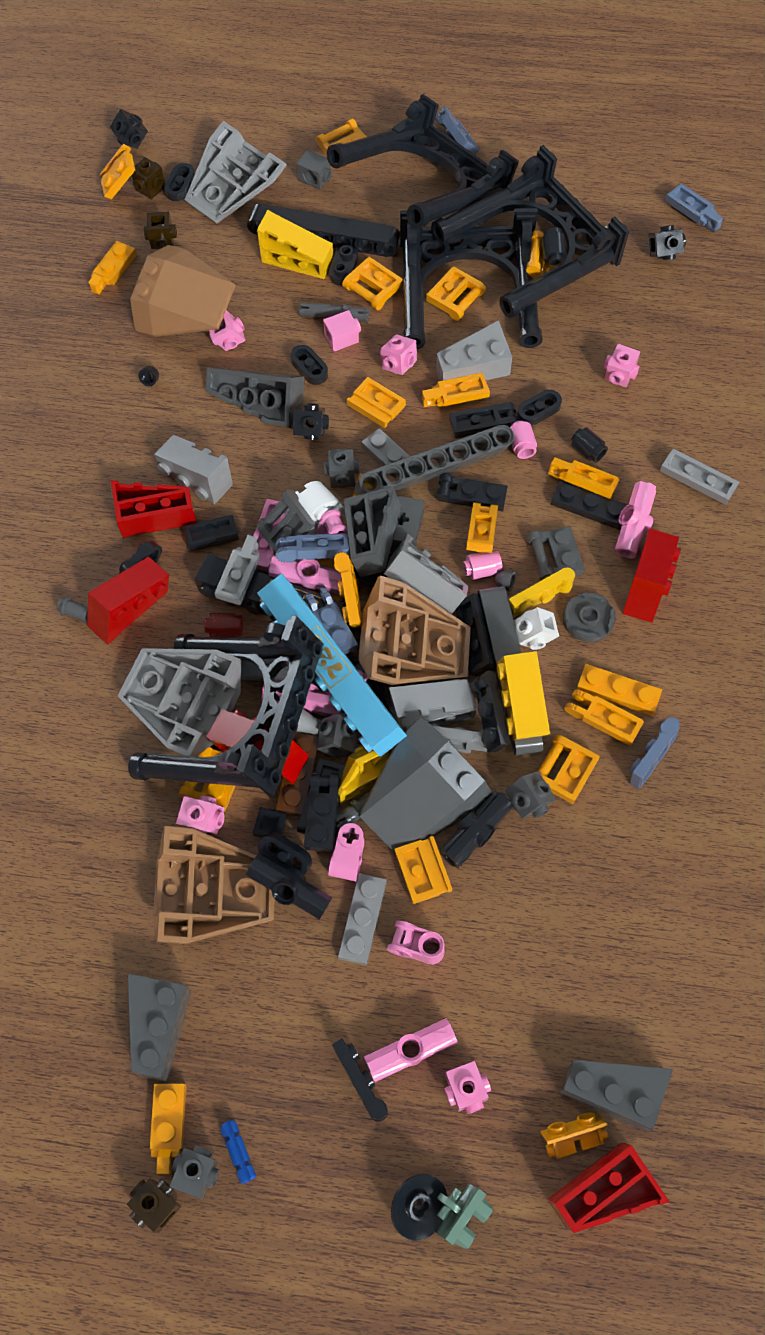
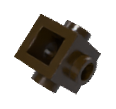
[132,157,165,200]
[144,212,177,250]
[127,1178,182,1233]

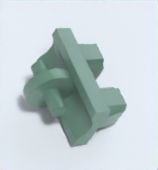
[436,1183,493,1249]

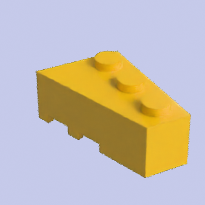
[257,210,333,279]
[497,651,550,740]

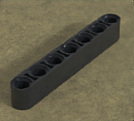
[247,204,400,257]

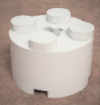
[284,481,345,535]

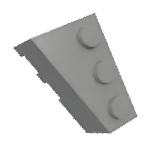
[436,320,512,381]
[154,435,233,505]
[384,534,468,614]
[389,679,477,731]

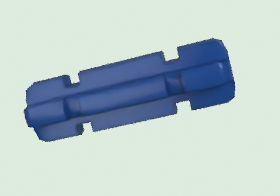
[220,1120,256,1184]

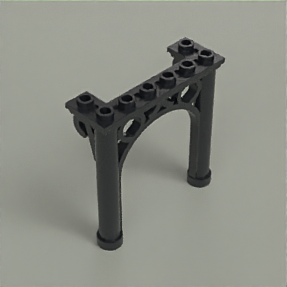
[327,94,519,229]
[431,145,630,318]
[400,208,543,349]
[128,616,324,797]

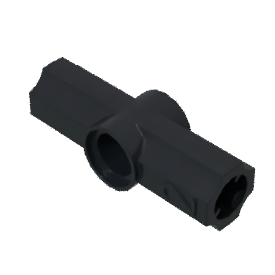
[440,791,513,869]
[246,853,332,920]

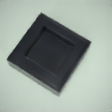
[253,807,288,838]

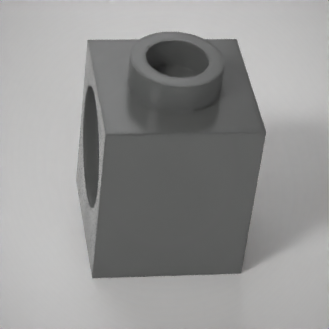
[296,150,332,190]

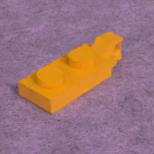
[88,241,137,295]
[422,373,490,407]
[548,457,620,499]
[150,1084,186,1175]

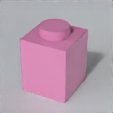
[323,310,361,352]

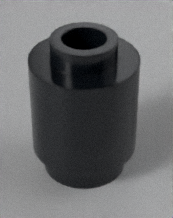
[542,228,567,266]
[571,427,608,463]

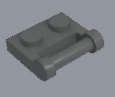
[256,489,316,553]
[527,526,585,581]

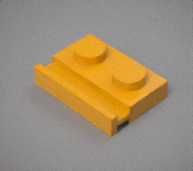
[100,144,135,200]
[347,377,406,428]
[394,836,452,904]

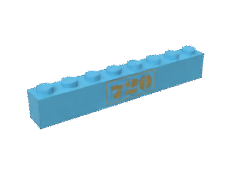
[257,573,407,757]

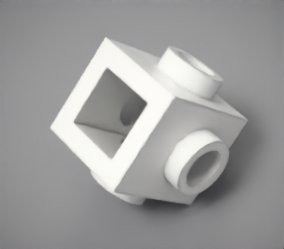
[514,607,559,650]

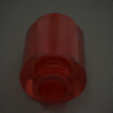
[204,613,243,637]

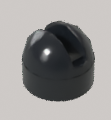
[138,365,159,386]

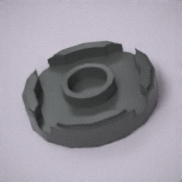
[563,593,616,642]

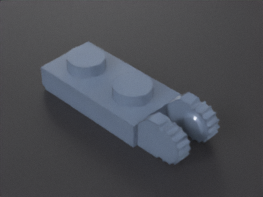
[275,533,350,563]
[305,586,358,654]
[630,717,680,789]

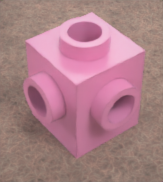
[209,310,246,351]
[380,334,417,375]
[603,344,640,387]
[176,795,225,835]
[444,1061,491,1114]

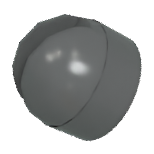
[495,570,516,591]

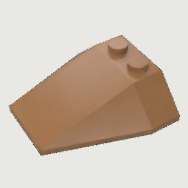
[130,245,236,337]
[358,576,471,685]
[153,826,275,944]

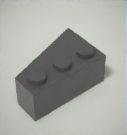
[344,486,401,578]
[128,973,191,1082]
[560,1060,673,1133]

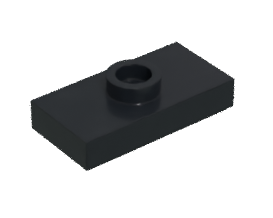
[184,514,239,551]

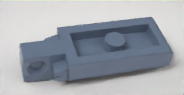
[436,106,479,155]
[665,183,723,232]

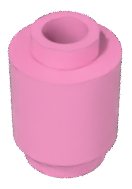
[510,421,537,459]
[463,551,502,580]

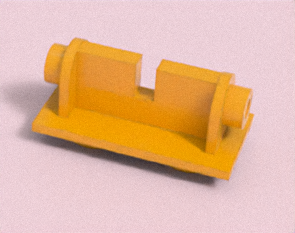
[540,1112,609,1159]

